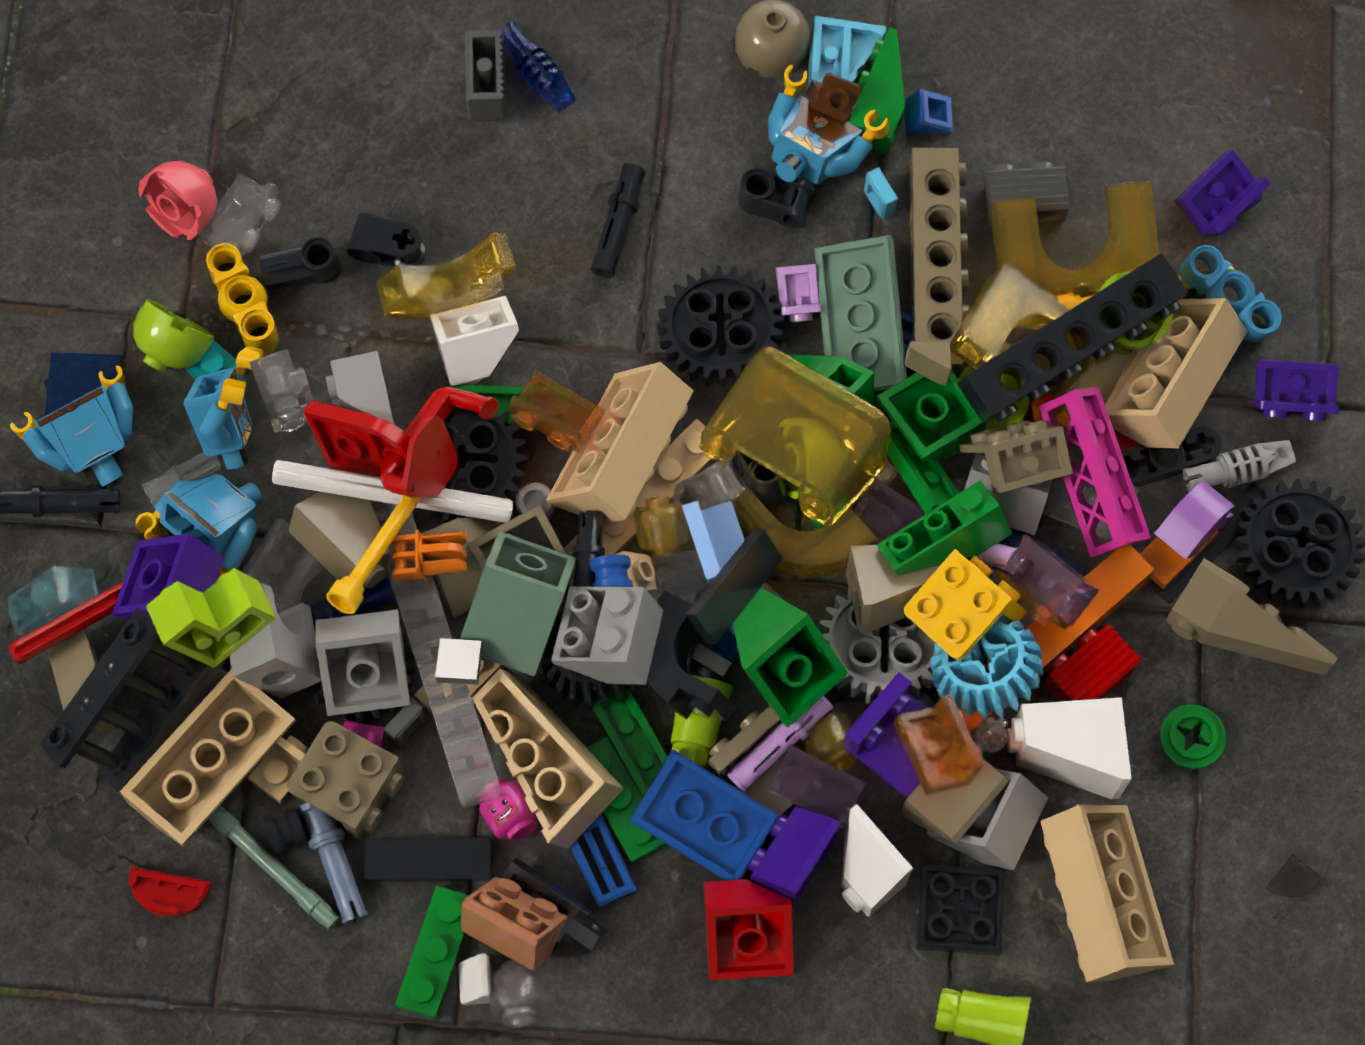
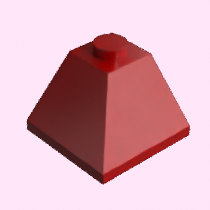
[704,879,794,981]

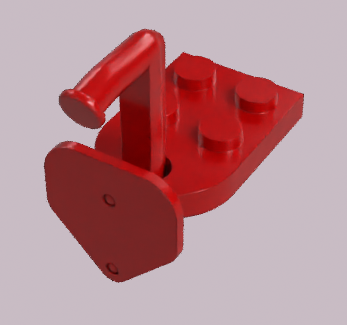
[303,387,498,498]

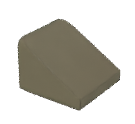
[905,341,951,386]

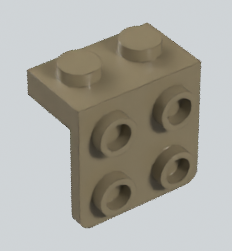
[708,706,821,819]
[287,721,405,840]

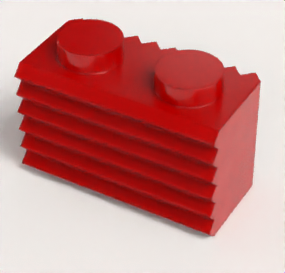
[1045,624,1142,702]

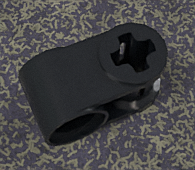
[738,167,816,228]
[347,213,426,270]
[727,429,788,508]

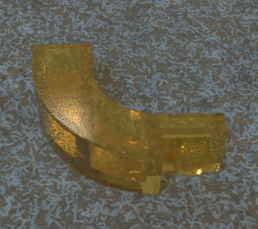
[376,232,516,319]
[735,488,877,577]

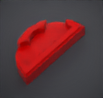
[129,866,213,918]

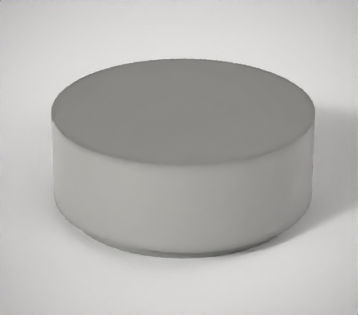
[516,483,556,520]

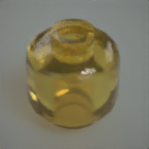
[634,496,689,557]
[801,712,857,774]

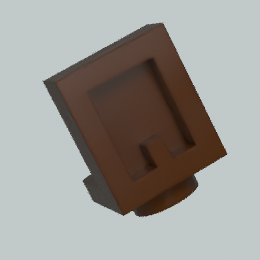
[806,73,862,122]

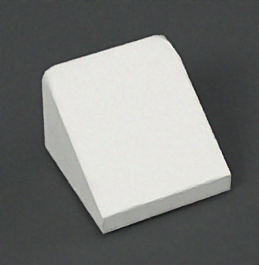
[458,953,493,1005]

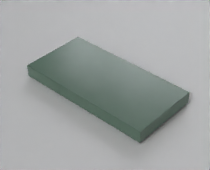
[814,235,907,394]

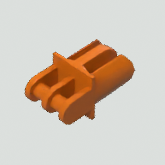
[391,530,467,582]

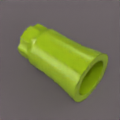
[670,675,733,770]
[935,988,1031,1045]

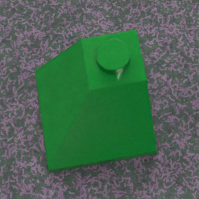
[876,370,988,461]

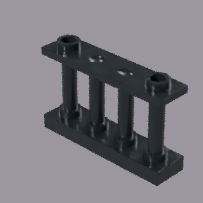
[40,608,225,793]

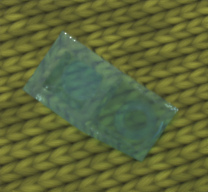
[7,566,99,635]

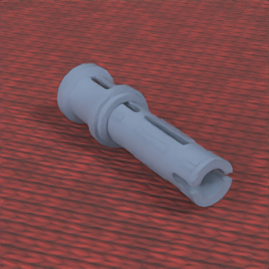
[296,803,368,925]

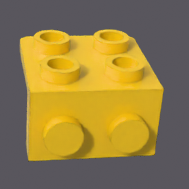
[904,549,1027,660]

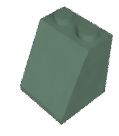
[460,531,576,677]

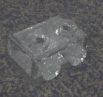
[249,349,314,433]

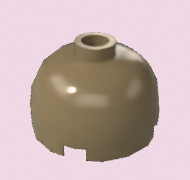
[735,0,810,78]

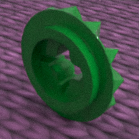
[1159,704,1226,770]

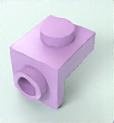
[775,264,821,322]

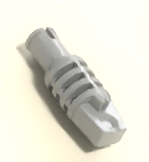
[1183,440,1296,492]

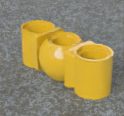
[206,243,279,355]

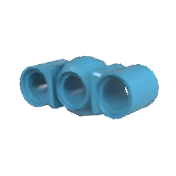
[1180,245,1282,343]

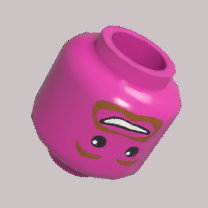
[479,778,539,842]

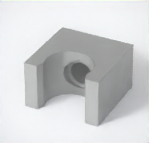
[230,583,322,698]

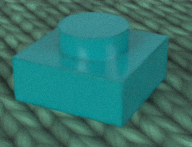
[186,340,236,380]

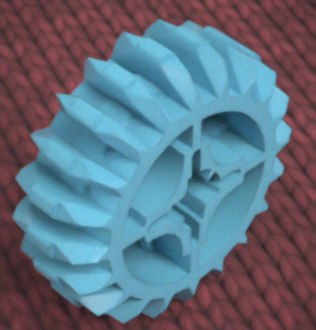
[930,614,1043,720]

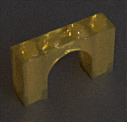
[989,180,1159,303]
[950,264,1132,430]

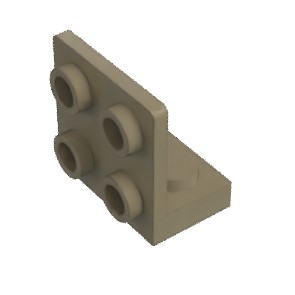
[959,420,1073,493]

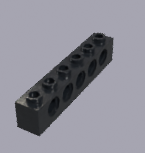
[957,253,1189,424]

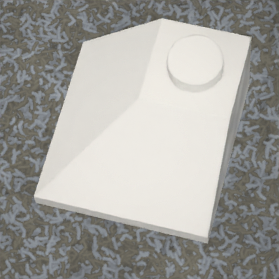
[430,296,519,386]
[841,804,913,917]

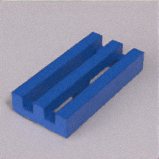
[570,815,637,909]

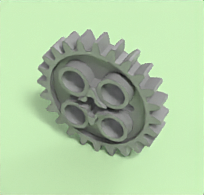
[819,588,937,703]

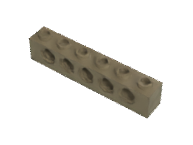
[909,148,970,378]

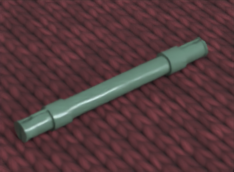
[208,805,341,931]

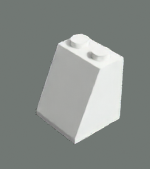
[1007,698,1132,799]

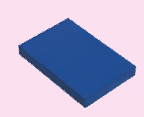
[629,749,779,881]

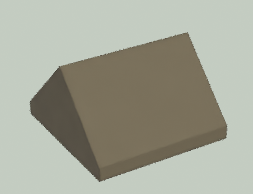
[901,739,1008,844]

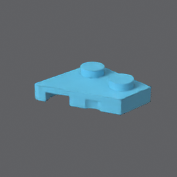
[808,16,886,88]

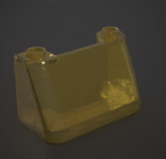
[699,346,891,528]

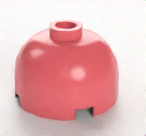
[139,160,218,240]

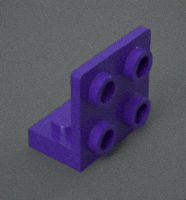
[843,672,959,798]

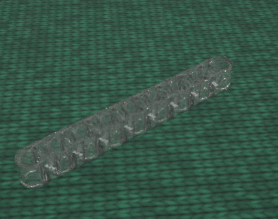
[370,500,503,809]

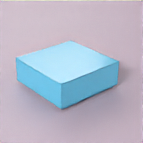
[864,167,898,221]

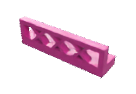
[1039,387,1151,558]

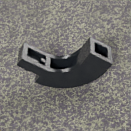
[647,590,736,722]

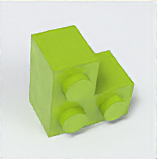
[146,568,276,668]

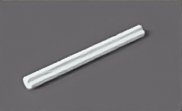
[272,460,513,523]

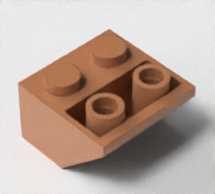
[461,877,568,971]

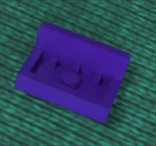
[1174,150,1271,236]
[1253,359,1339,420]

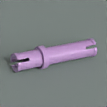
[725,696,834,793]

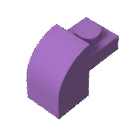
[1154,480,1235,559]

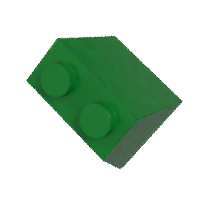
[733,588,848,728]

